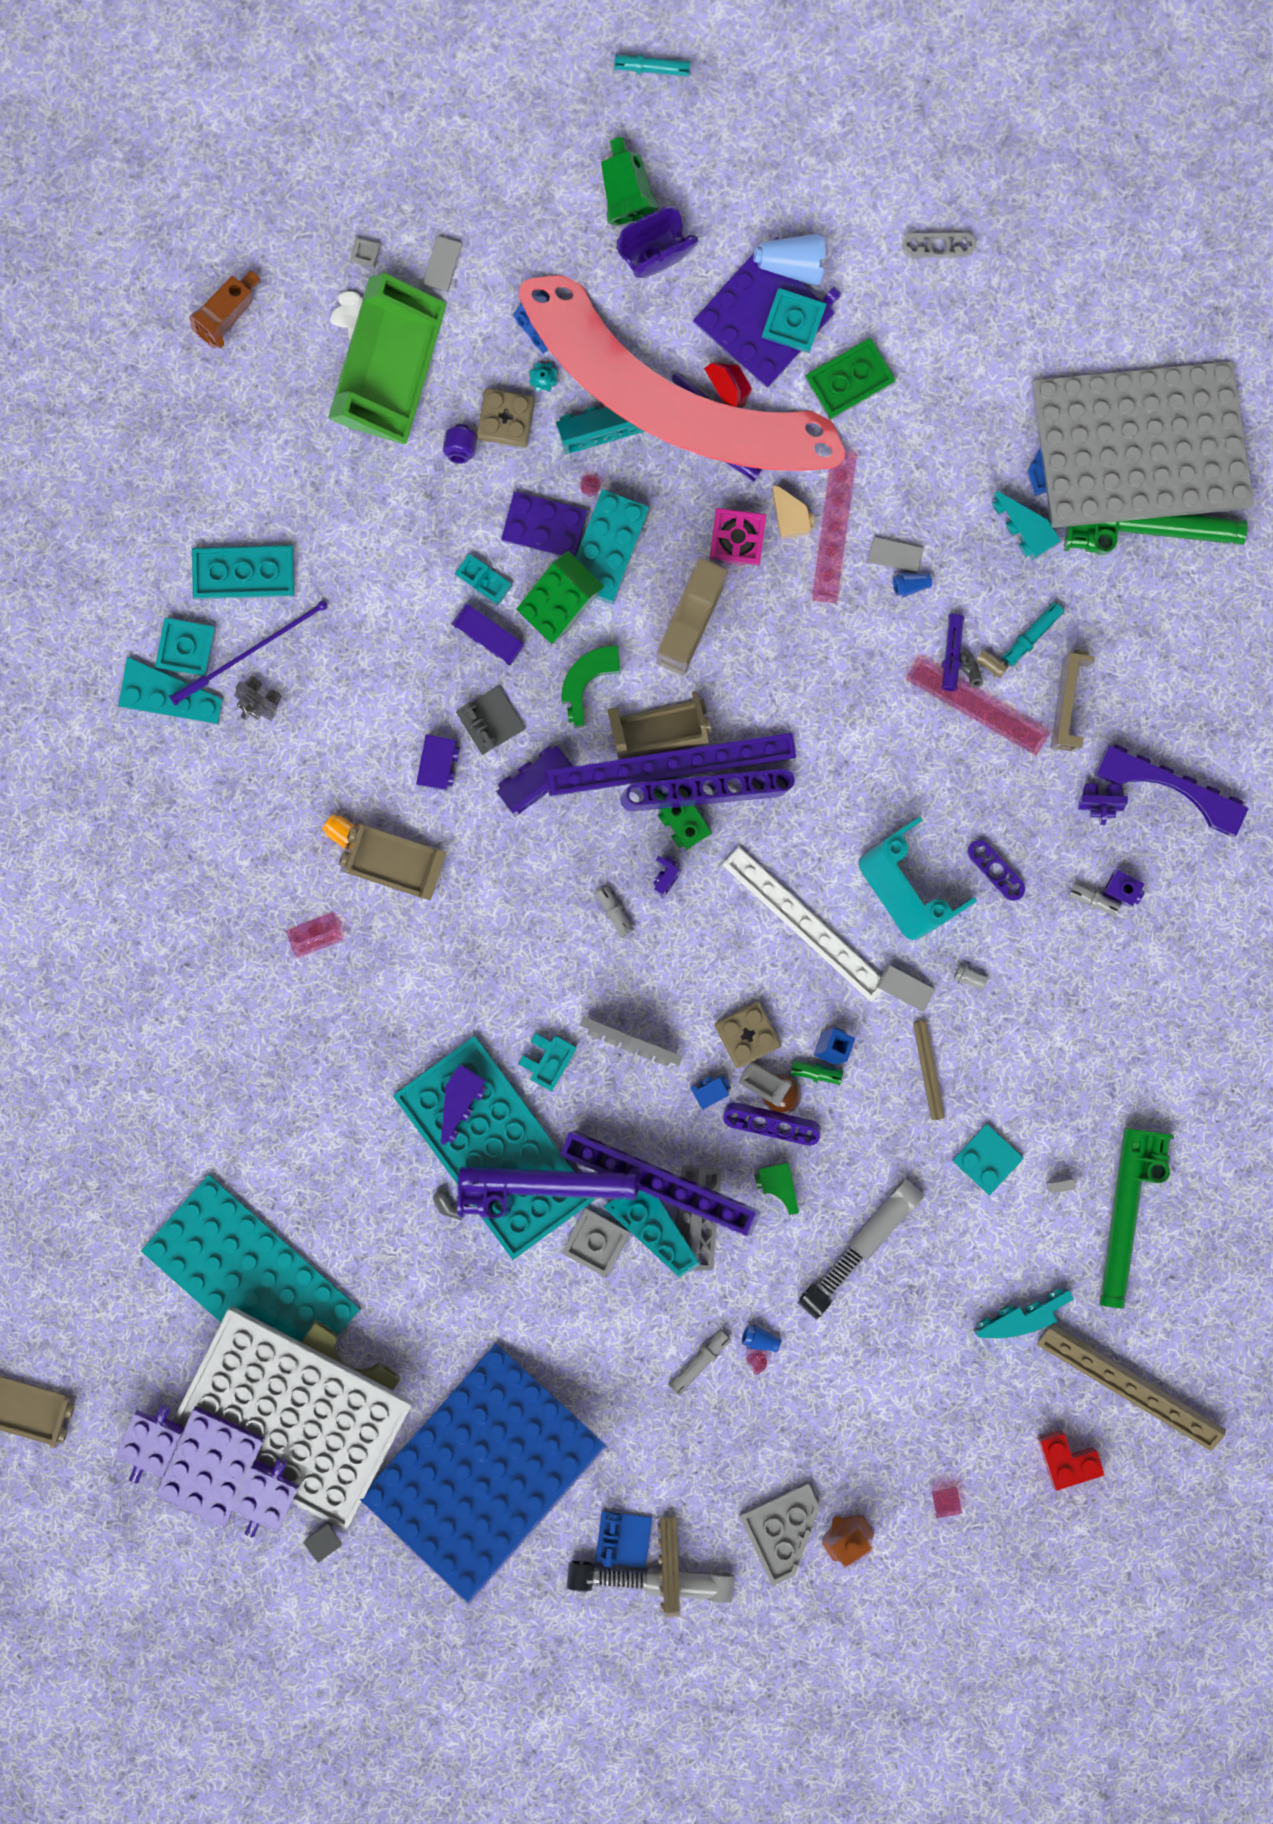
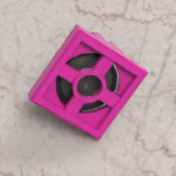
[709,508,766,566]

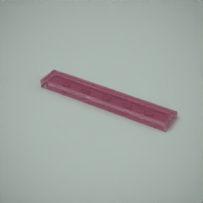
[811,452,857,604]
[905,657,1049,756]

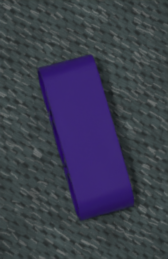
[451,603,525,666]

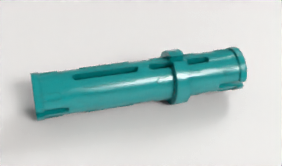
[614,54,690,77]
[1001,602,1065,667]

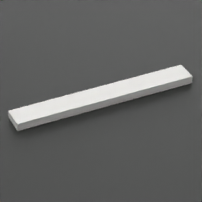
[722,846,882,1002]

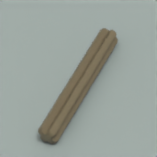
[913,1020,945,1120]

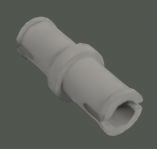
[1069,883,1122,917]
[595,886,634,937]

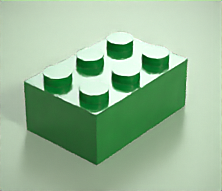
[516,551,605,644]

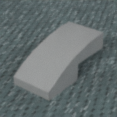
[876,965,935,1012]

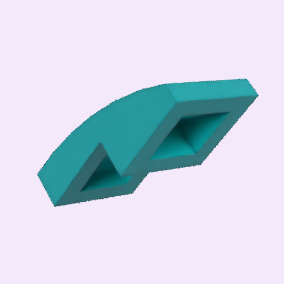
[454,554,513,606]

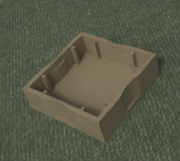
[656,558,728,677]

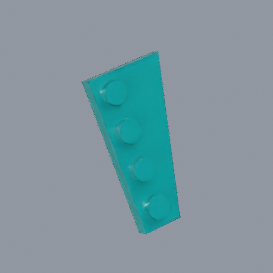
[118,657,223,724]
[603,1190,701,1278]

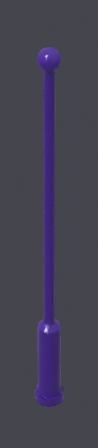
[168,601,327,706]

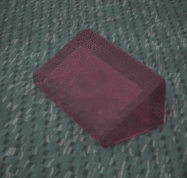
[286,912,344,958]

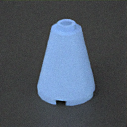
[753,234,825,285]

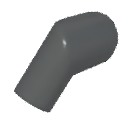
[960,651,983,688]
[433,1188,462,1220]

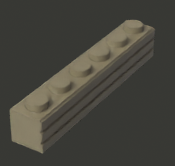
[657,1517,680,1617]

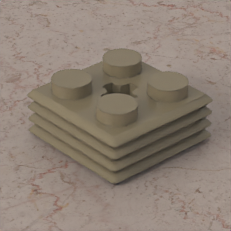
[477,388,535,448]
[714,1002,781,1068]

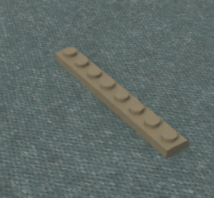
[1037,1324,1226,1451]

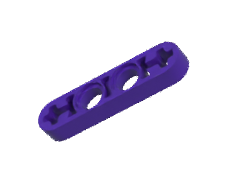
[723,1102,821,1146]

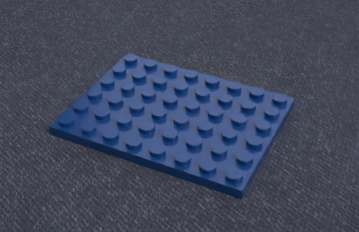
[360,1343,607,1604]

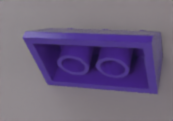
[496,746,574,817]

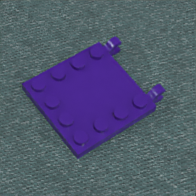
[693,236,841,389]

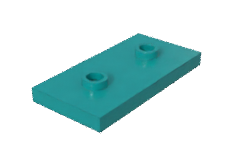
[191,545,295,600]

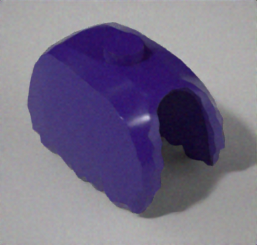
[616,205,698,278]

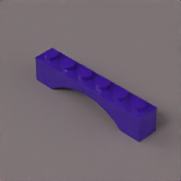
[1094,744,1249,837]

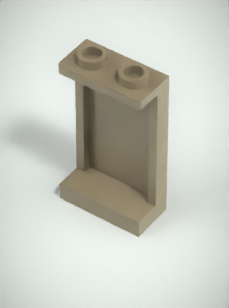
[1050,650,1095,752]
[607,691,712,760]
[339,823,447,901]
[0,1376,75,1449]

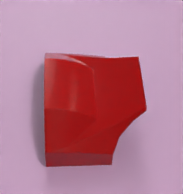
[704,362,752,408]

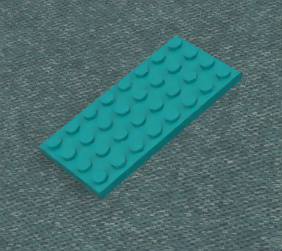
[393,1036,595,1260]
[141,1174,361,1342]

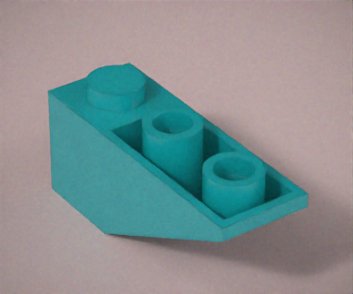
[991,491,1061,560]

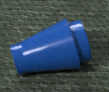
[893,573,932,598]
[741,1324,781,1353]

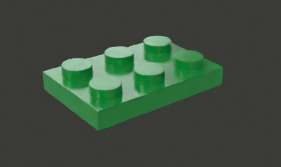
[804,338,896,420]

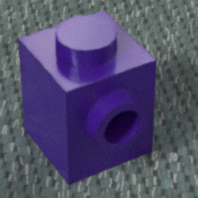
[1103,870,1145,907]

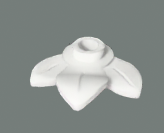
[330,291,363,341]

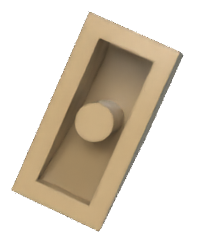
[772,485,815,540]

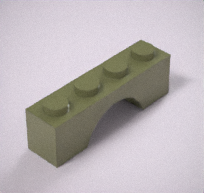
[300,1319,400,1391]

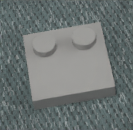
[562,1208,631,1278]

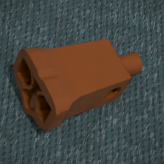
[189,270,261,349]
[822,1515,874,1568]

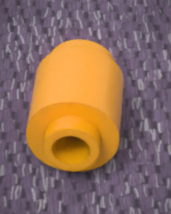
[322,814,355,850]

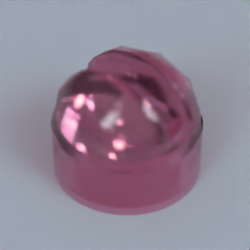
[580,475,601,497]
[745,1353,767,1376]

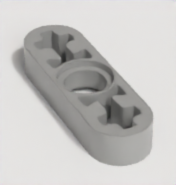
[902,233,976,258]

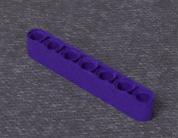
[620,769,795,812]

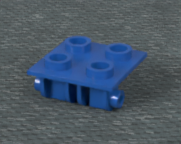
[595,1511,652,1569]

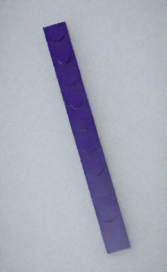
[546,733,797,797]

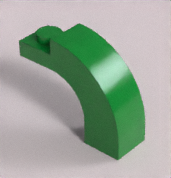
[561,646,620,728]

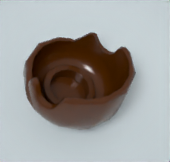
[762,1074,801,1114]

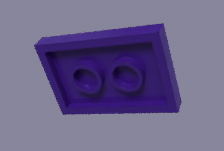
[501,491,587,557]

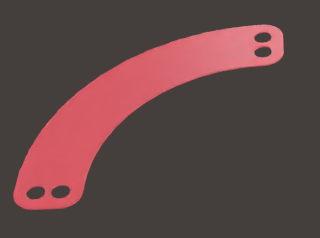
[518,275,845,471]

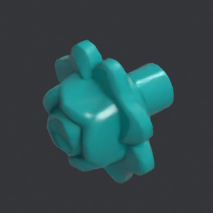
[529,363,558,392]

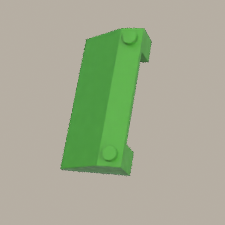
[328,273,447,444]

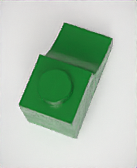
[754,1162,799,1215]

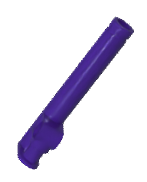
[457,1167,639,1219]

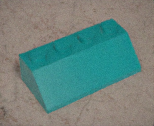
[556,406,645,455]

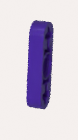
[967,840,1025,901]

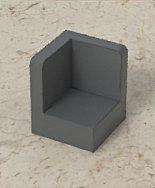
[303,1522,342,1563]

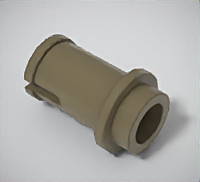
[975,649,1009,679]

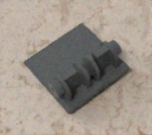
[456,686,525,755]

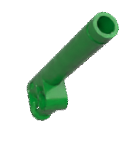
[1064,514,1248,556]
[1099,1128,1174,1309]

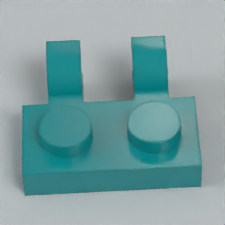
[518,1033,577,1092]

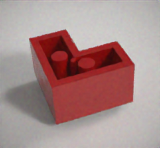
[1037,1430,1105,1491]

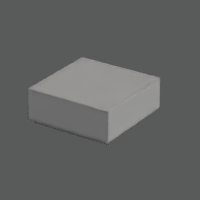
[350,237,381,269]
[1046,1178,1076,1194]

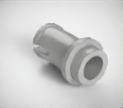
[954,965,988,991]

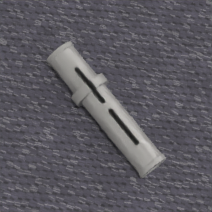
[668,1329,732,1396]

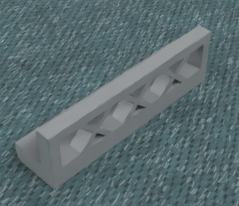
[677,1165,722,1271]

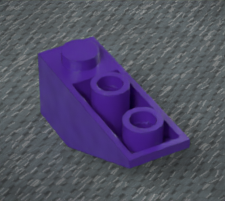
[441,1064,487,1146]

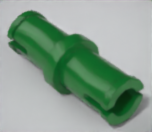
[791,1060,844,1086]

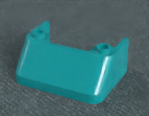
[858,817,977,940]

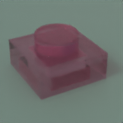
[931,1487,962,1518]

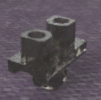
[234,676,281,722]

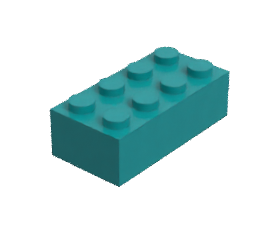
[576,489,649,605]

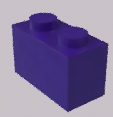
[416,734,460,791]

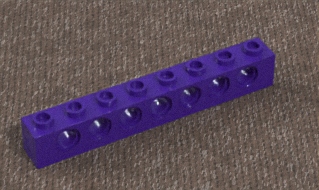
[560,1131,761,1237]

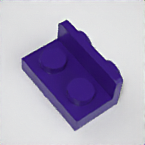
[653,855,681,898]

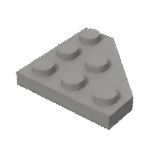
[579,1016,683,1067]
[739,1483,820,1586]

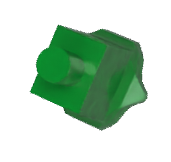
[601,137,659,226]

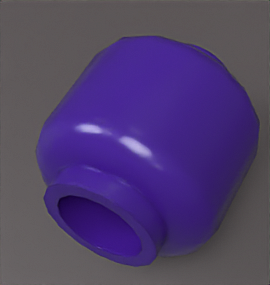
[443,424,477,464]

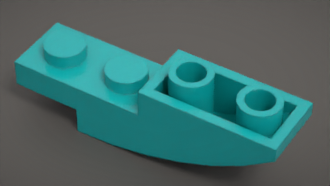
[973,1287,1074,1338]

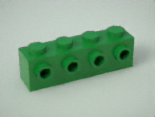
[649,777,712,851]

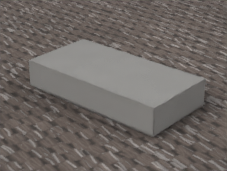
[423,236,462,292]
[868,537,923,573]
[739,1062,791,1106]

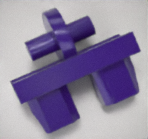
[1078,783,1128,825]

